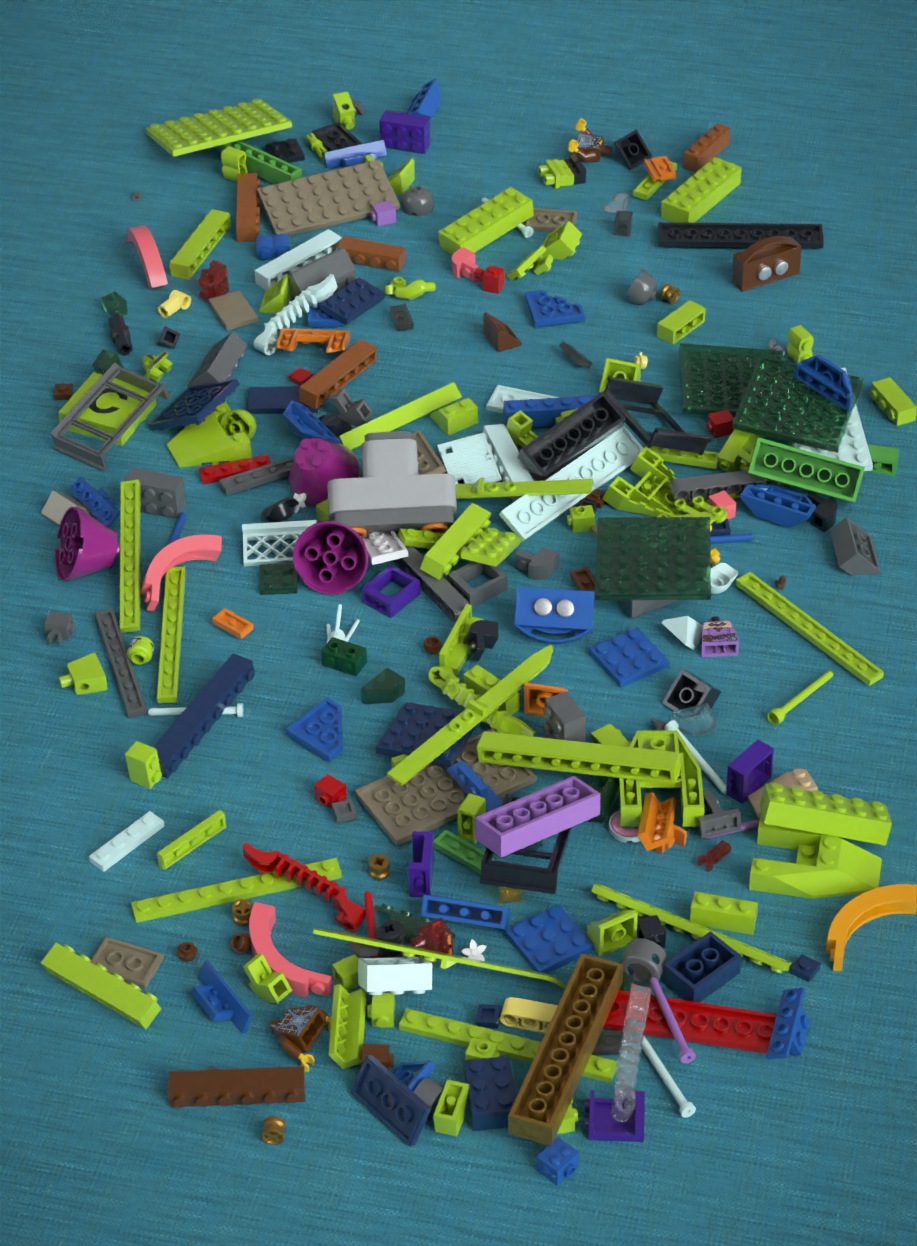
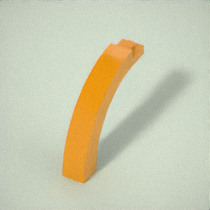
[826,884,917,971]

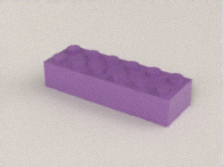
[475,776,600,857]

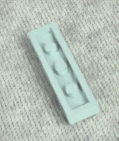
[89,811,164,872]

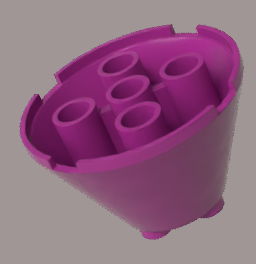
[289,438,360,507]
[55,506,120,581]
[293,521,368,595]

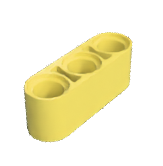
[499,997,558,1033]

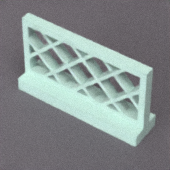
[242,520,316,566]

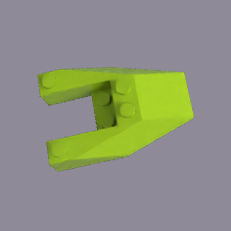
[619,731,704,827]
[749,814,882,899]

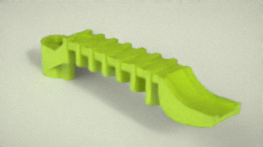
[429,666,536,737]

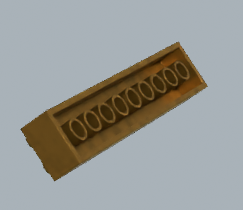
[508,954,623,1146]

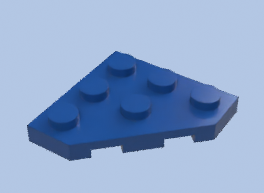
[525,290,585,327]
[286,697,343,762]

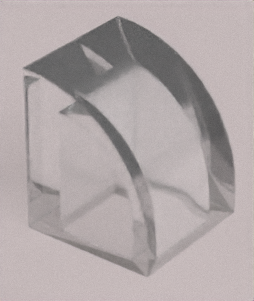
[605,192,629,215]

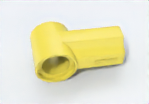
[158,290,191,319]

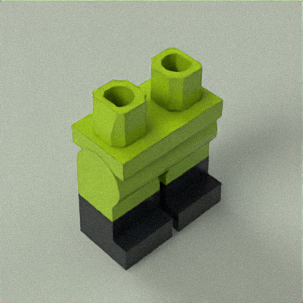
[538,154,586,189]

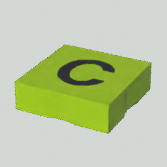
[58,372,156,446]

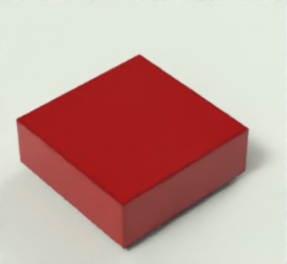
[289,367,313,386]

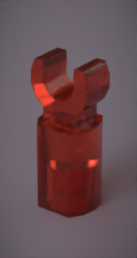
[698,840,731,872]

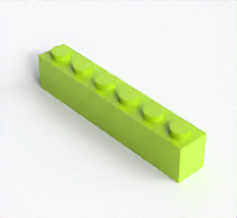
[169,209,231,280]
[420,502,491,580]
[41,943,161,1030]

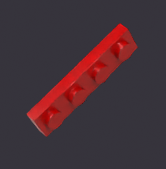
[199,455,272,485]

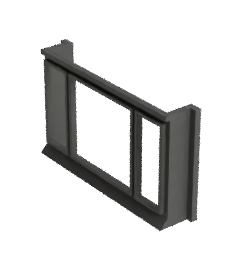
[51,362,171,472]

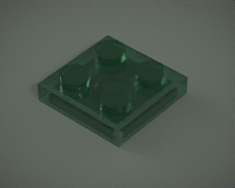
[259,563,298,595]

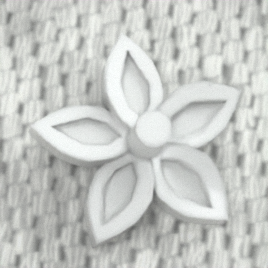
[293,493,306,513]
[461,939,486,961]

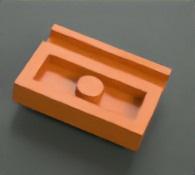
[644,156,676,182]

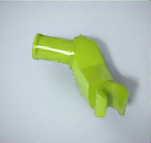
[384,279,436,300]

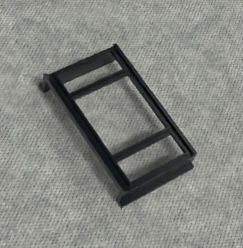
[604,376,712,455]
[480,794,572,894]

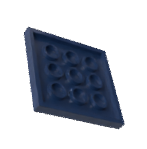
[148,379,240,431]
[376,702,479,767]

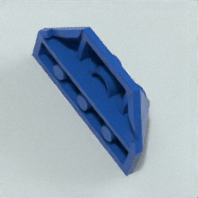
[405,79,442,120]
[794,354,853,412]
[283,400,341,443]
[740,484,816,528]

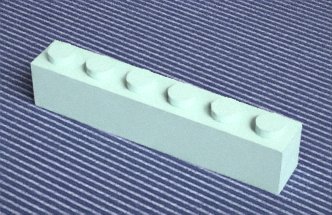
[255,229,342,290]
[483,424,534,503]

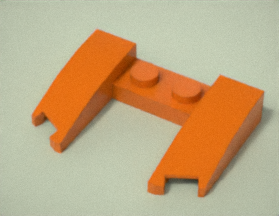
[276,328,350,353]

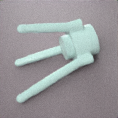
[326,604,360,643]

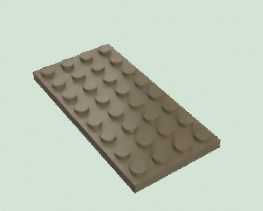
[257,159,400,236]
[355,728,536,846]

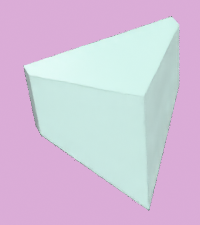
[662,616,703,650]

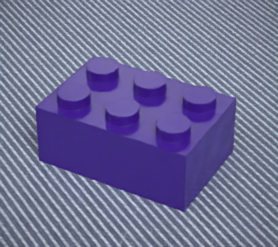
[379,111,431,154]

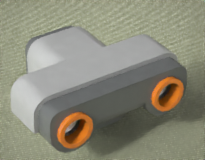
[327,431,457,538]

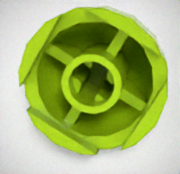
[220,409,257,440]

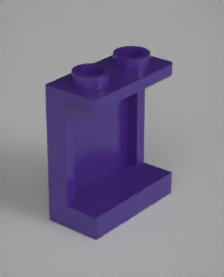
[408,831,434,898]
[584,1090,645,1142]

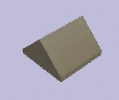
[41,490,92,526]

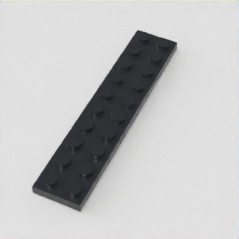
[658,222,824,249]

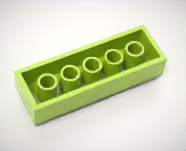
[661,157,742,223]
[438,187,534,255]
[759,783,892,846]

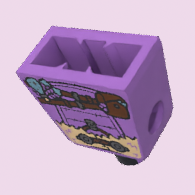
[701,616,739,657]

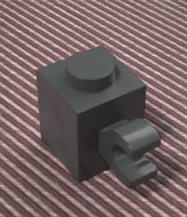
[44,611,76,645]

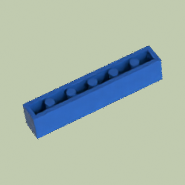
[502,396,596,427]

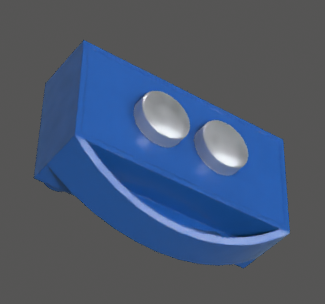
[514,587,595,644]

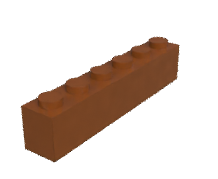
[236,173,261,242]
[298,339,377,409]

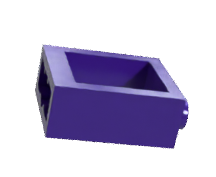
[361,565,420,618]
[726,740,774,804]

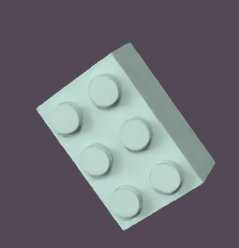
[358,956,432,995]

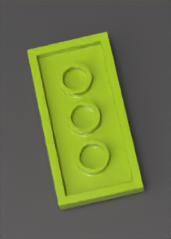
[461,528,521,567]

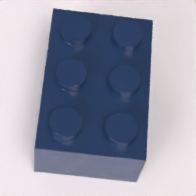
[663,931,741,1002]
[464,1056,516,1131]

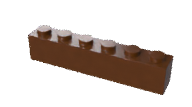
[168,1066,305,1108]

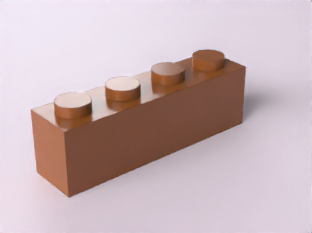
[683,123,730,173]
[337,236,406,272]

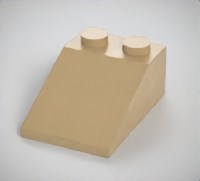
[748,769,818,818]

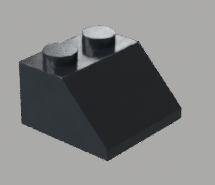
[662,669,722,722]

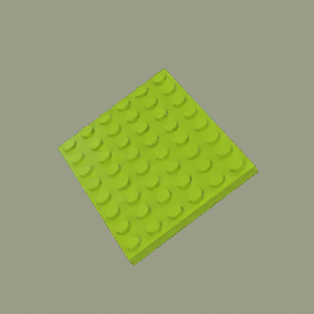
[146,99,292,157]

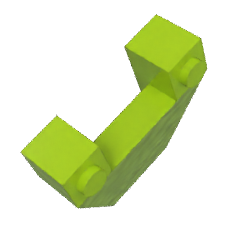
[167,402,252,467]
[602,446,690,517]

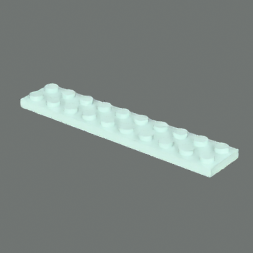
[499,426,644,542]

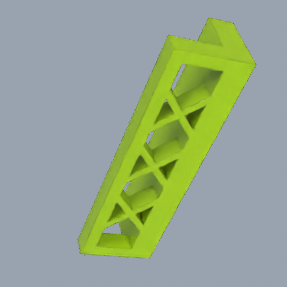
[439,604,485,675]
[329,984,367,1070]

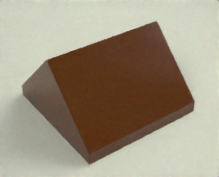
[483,312,522,352]

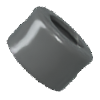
[620,938,667,987]

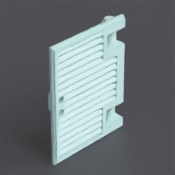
[437,432,502,484]

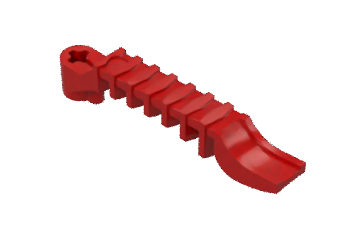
[243,842,366,933]

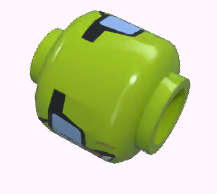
[127,636,154,665]

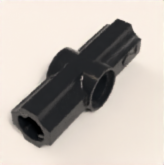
[109,314,133,356]

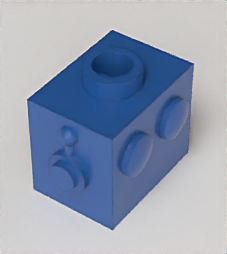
[537,1137,579,1185]

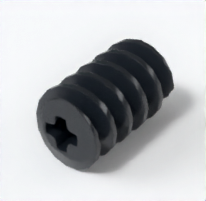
[376,920,407,958]

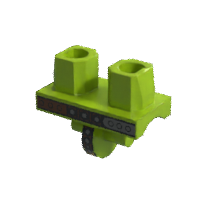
[142,351,173,382]

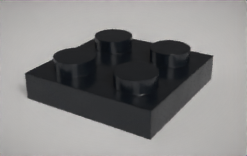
[266,138,305,163]

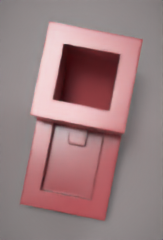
[452,247,478,282]

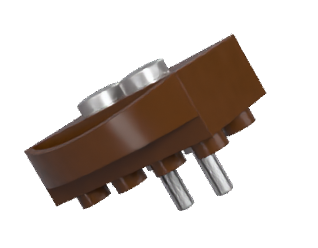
[732,236,801,292]

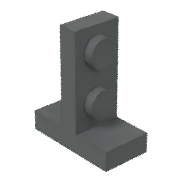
[698,789,741,838]

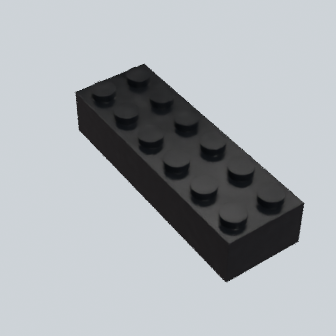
[517,391,626,481]

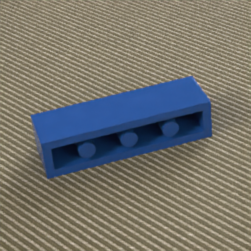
[421,895,511,929]

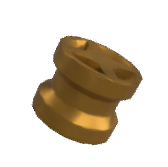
[659,283,680,304]
[369,854,390,881]
[232,899,253,926]
[261,1116,286,1145]

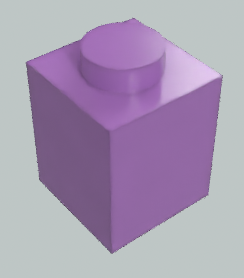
[370,201,396,227]

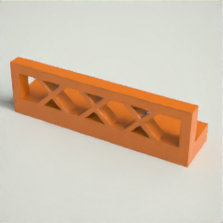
[638,791,677,852]

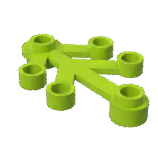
[655,496,727,536]

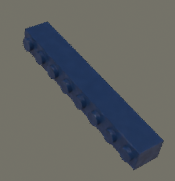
[153,653,255,779]

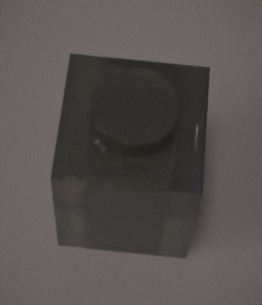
[614,211,633,236]

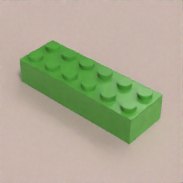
[747,437,865,504]

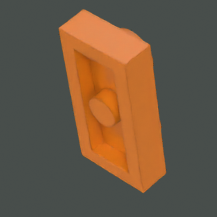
[212,608,254,639]

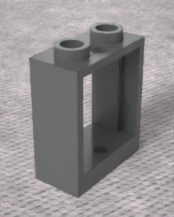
[448,562,508,607]

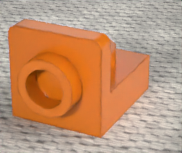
[655,824,687,855]

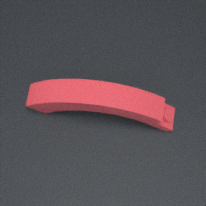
[126,225,168,289]
[140,535,222,612]
[249,902,333,998]

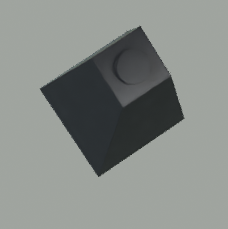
[614,129,652,170]

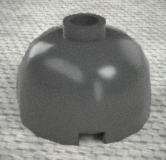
[402,186,434,216]
[626,270,657,305]

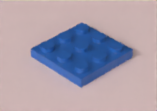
[589,627,670,688]
[505,904,594,974]

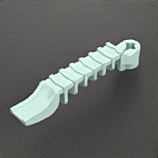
[254,274,338,355]

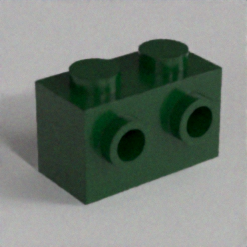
[321,637,367,676]

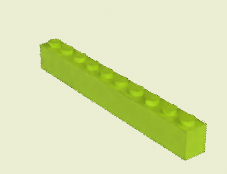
[477,731,681,784]

